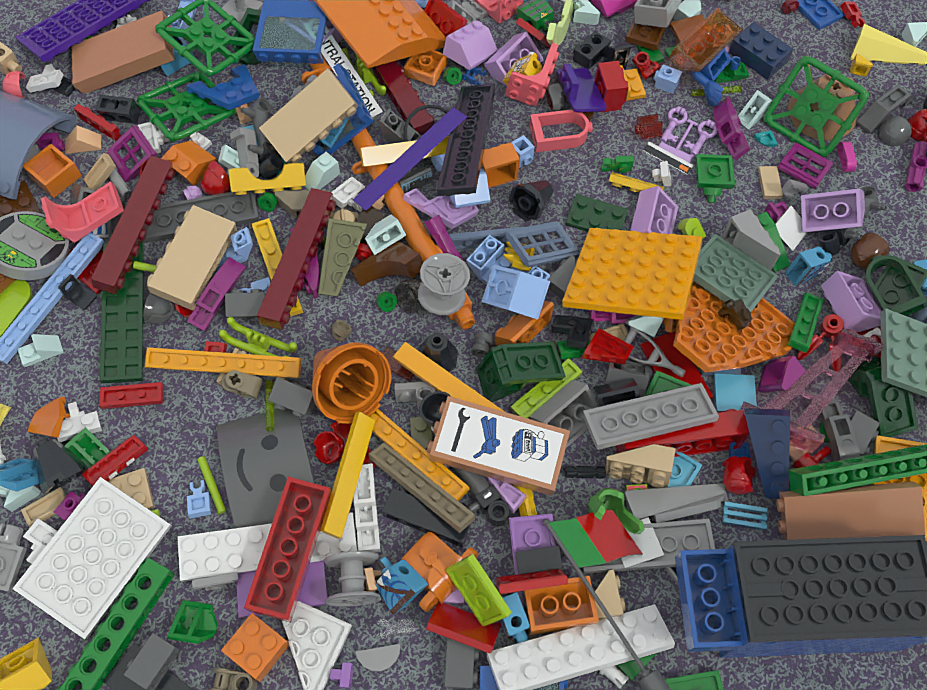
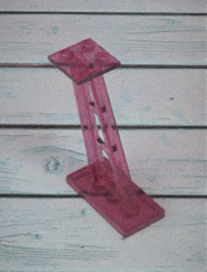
[738,328,883,454]

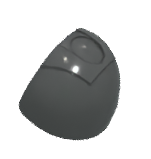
[878,115,912,147]
[143,293,174,324]

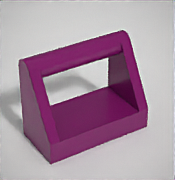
[758,356,806,393]

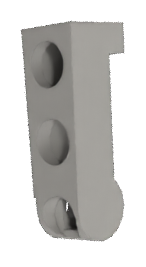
[230,127,259,177]

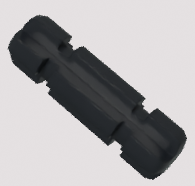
[565,466,606,479]

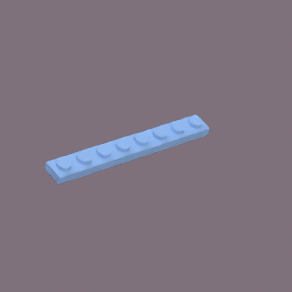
[0,233,105,364]

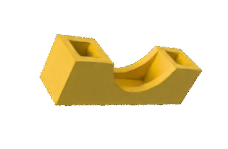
[228,162,306,195]

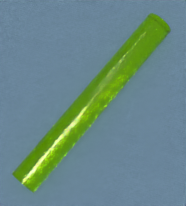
[691,85,742,97]
[265,380,274,432]

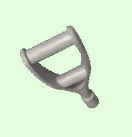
[624,326,685,377]

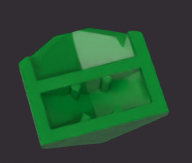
[65,427,110,469]
[167,600,218,644]

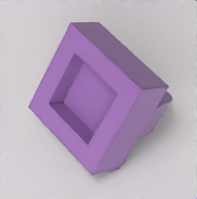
[329,662,354,690]

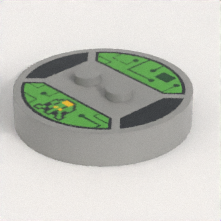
[0,211,69,280]

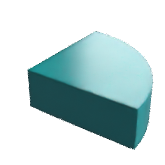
[754,130,778,147]

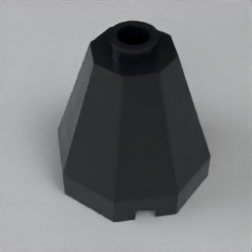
[509,180,554,221]
[419,332,458,372]
[33,438,88,494]

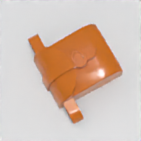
[401,531,479,612]

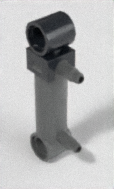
[241,97,283,179]
[818,186,887,256]
[443,464,509,526]

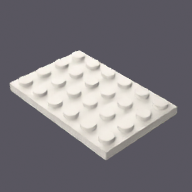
[13,477,172,639]

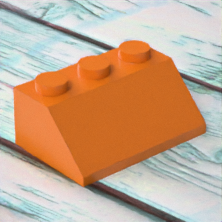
[494,301,554,346]
[524,576,599,636]

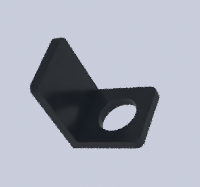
[58,274,97,310]

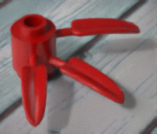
[797,314,875,374]

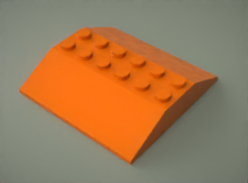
[314,0,446,68]

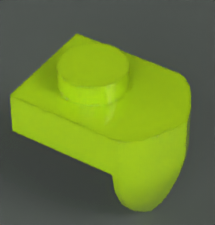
[677,218,706,239]

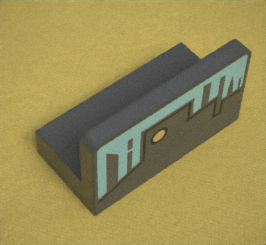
[398,166,433,193]

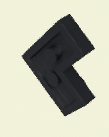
[551,315,594,349]

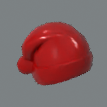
[908,109,927,142]
[200,161,231,195]

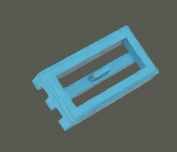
[722,501,767,530]

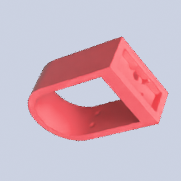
[529,110,593,152]

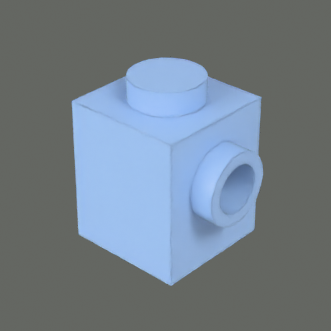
[653,65,682,94]
[512,135,535,168]

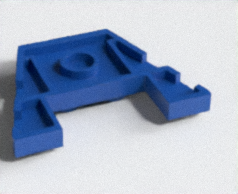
[186,64,259,110]

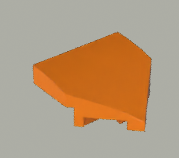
[27,396,71,438]

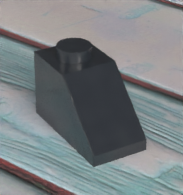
[603,44,631,70]

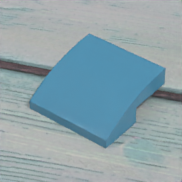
[0,458,39,492]

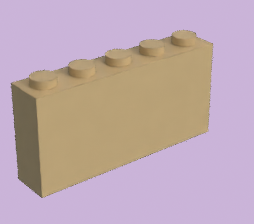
[259,68,359,163]
[147,205,237,311]

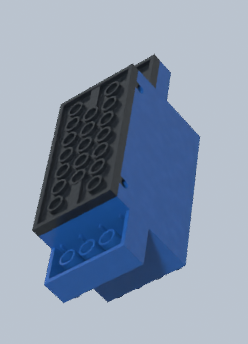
[675,535,927,658]

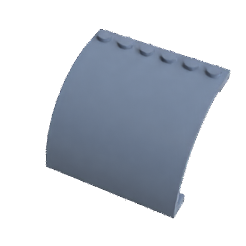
[0,90,77,199]

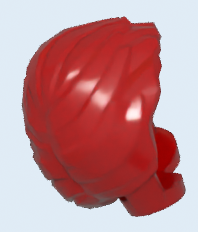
[722,456,756,495]

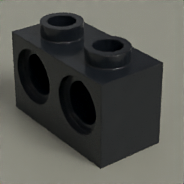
[573,31,611,69]
[95,94,141,124]

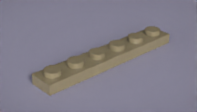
[369,442,475,533]

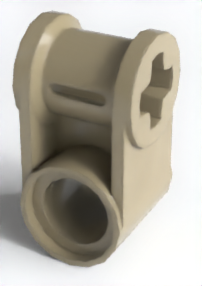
[221,370,263,400]
[210,668,257,690]

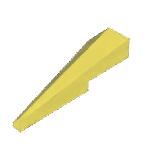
[850,24,927,65]

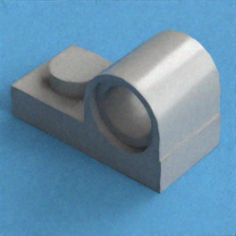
[395,382,436,409]

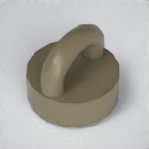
[332,320,352,342]

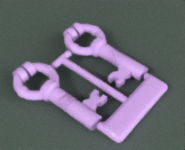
[658,106,718,163]

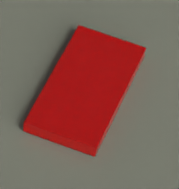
[639,331,713,399]

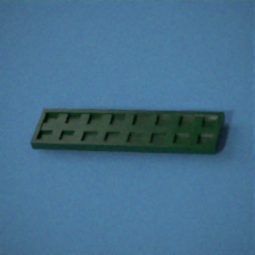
[100,241,144,384]

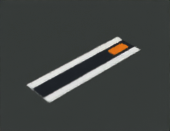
[643,142,693,175]

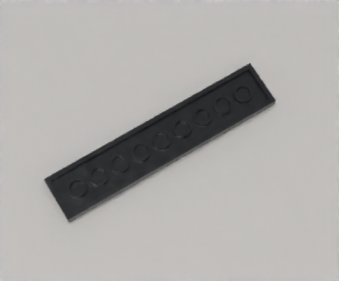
[437,83,496,196]

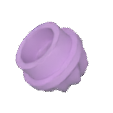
[183,186,202,200]

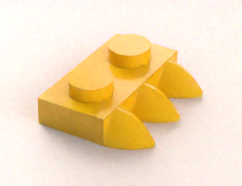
[504,241,535,271]

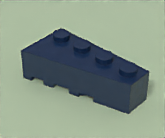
[745,408,790,499]

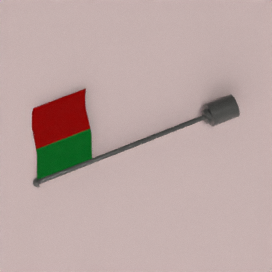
[542,510,671,690]

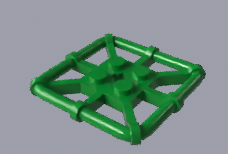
[155,0,255,77]
[763,55,870,157]
[137,70,236,142]

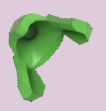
[588,488,645,534]

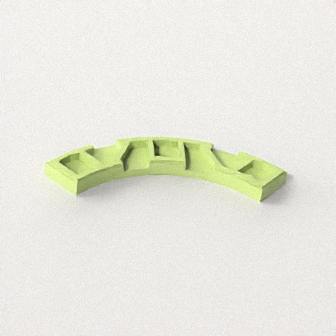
[546,0,574,46]

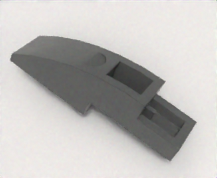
[816,399,860,461]

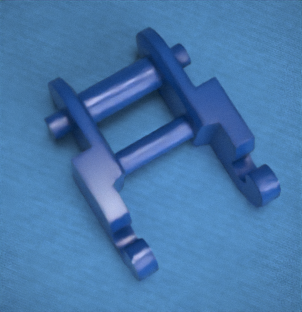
[462,67,487,85]

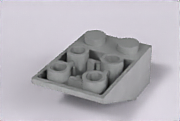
[722,209,781,270]

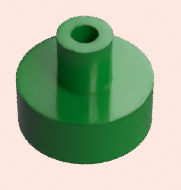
[444,67,462,85]
[703,187,722,203]
[258,192,278,212]
[376,291,397,312]

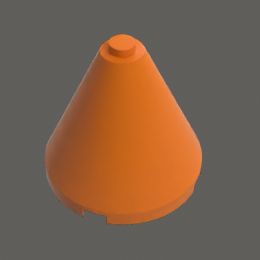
[312,342,391,424]

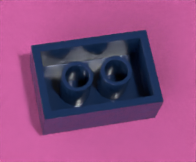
[728,22,794,80]

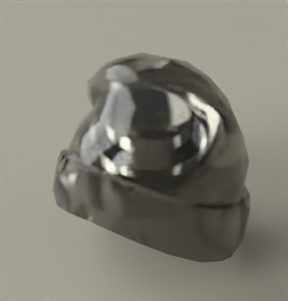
[394,279,422,314]

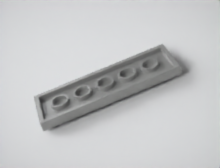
[583,383,719,450]
[583,519,715,574]

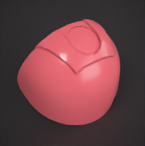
[2,71,26,98]

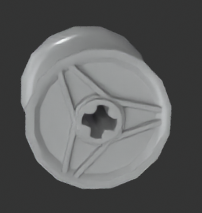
[418,253,470,315]
[324,551,381,607]

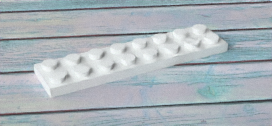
[178,512,357,582]
[487,605,675,690]

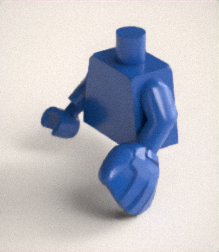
[685,47,741,106]

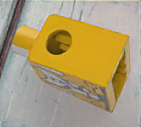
[502,52,542,85]

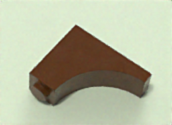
[350,241,423,287]

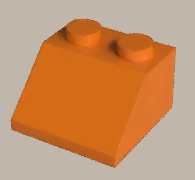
[161,140,218,186]

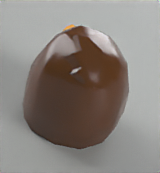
[850,232,890,270]

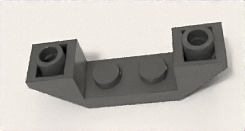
[856,84,915,134]

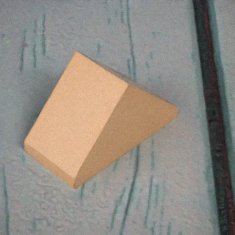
[65,126,102,154]

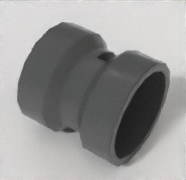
[471,332,494,358]

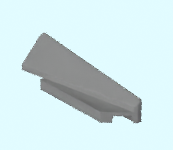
[624,483,728,523]

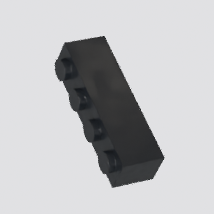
[382,488,472,547]

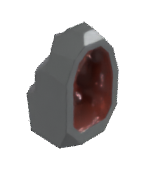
[545,83,566,112]

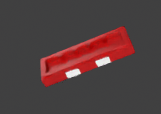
[81,434,148,487]

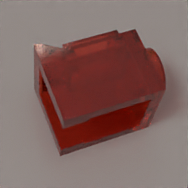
[634,114,663,139]

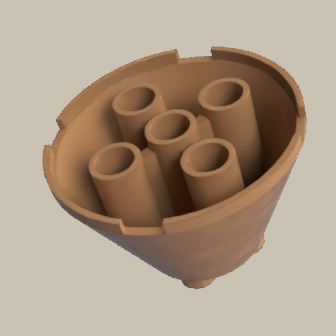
[787,74,857,141]

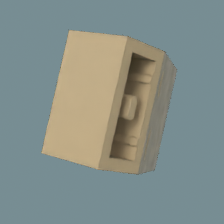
[606,444,676,488]

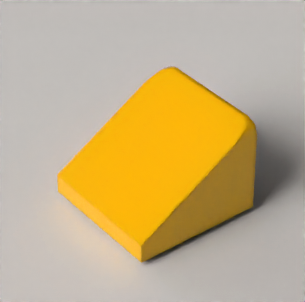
[850,54,873,77]

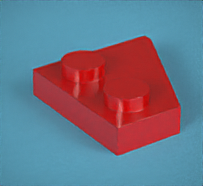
[582,328,634,364]

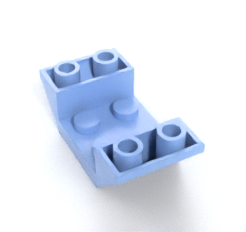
[431,154,490,208]
[466,235,550,285]
[481,265,550,319]

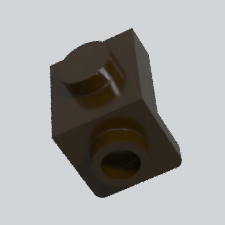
[717,299,753,330]

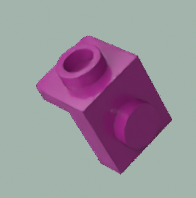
[36,133,65,152]
[763,201,789,224]

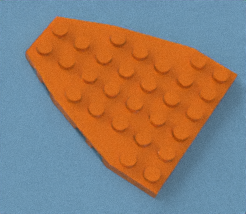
[673,281,794,373]

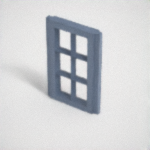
[505,221,579,267]

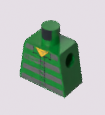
[516,0,554,32]

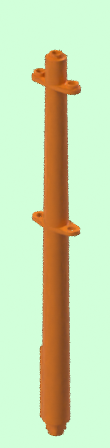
[301,53,475,329]

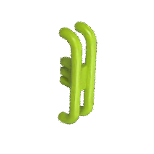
[342,48,386,97]
[219,317,297,357]

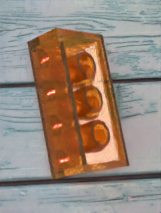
[669,8,743,72]

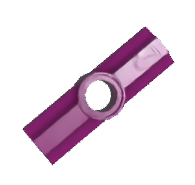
[905,141,927,192]

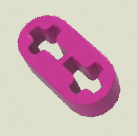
[837,141,857,172]

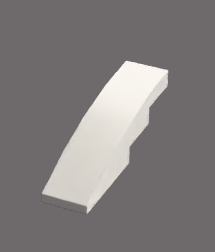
[354,464,381,553]

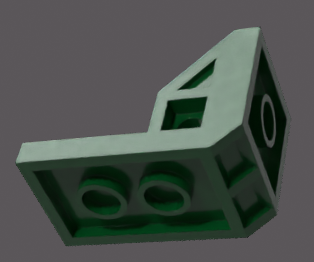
[476,341,566,402]
[842,357,919,437]

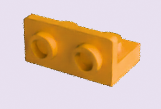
[620,65,646,101]

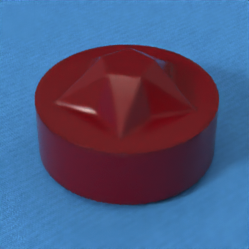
[781,0,799,14]

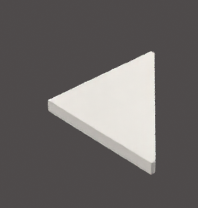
[282,601,352,690]

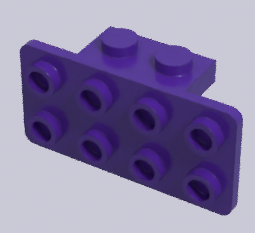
[556,64,607,113]

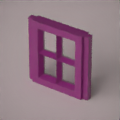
[106,125,157,182]
[777,143,833,189]

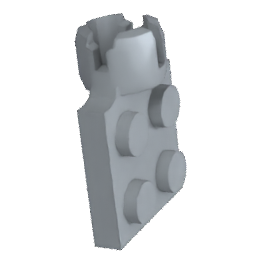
[0,523,27,592]

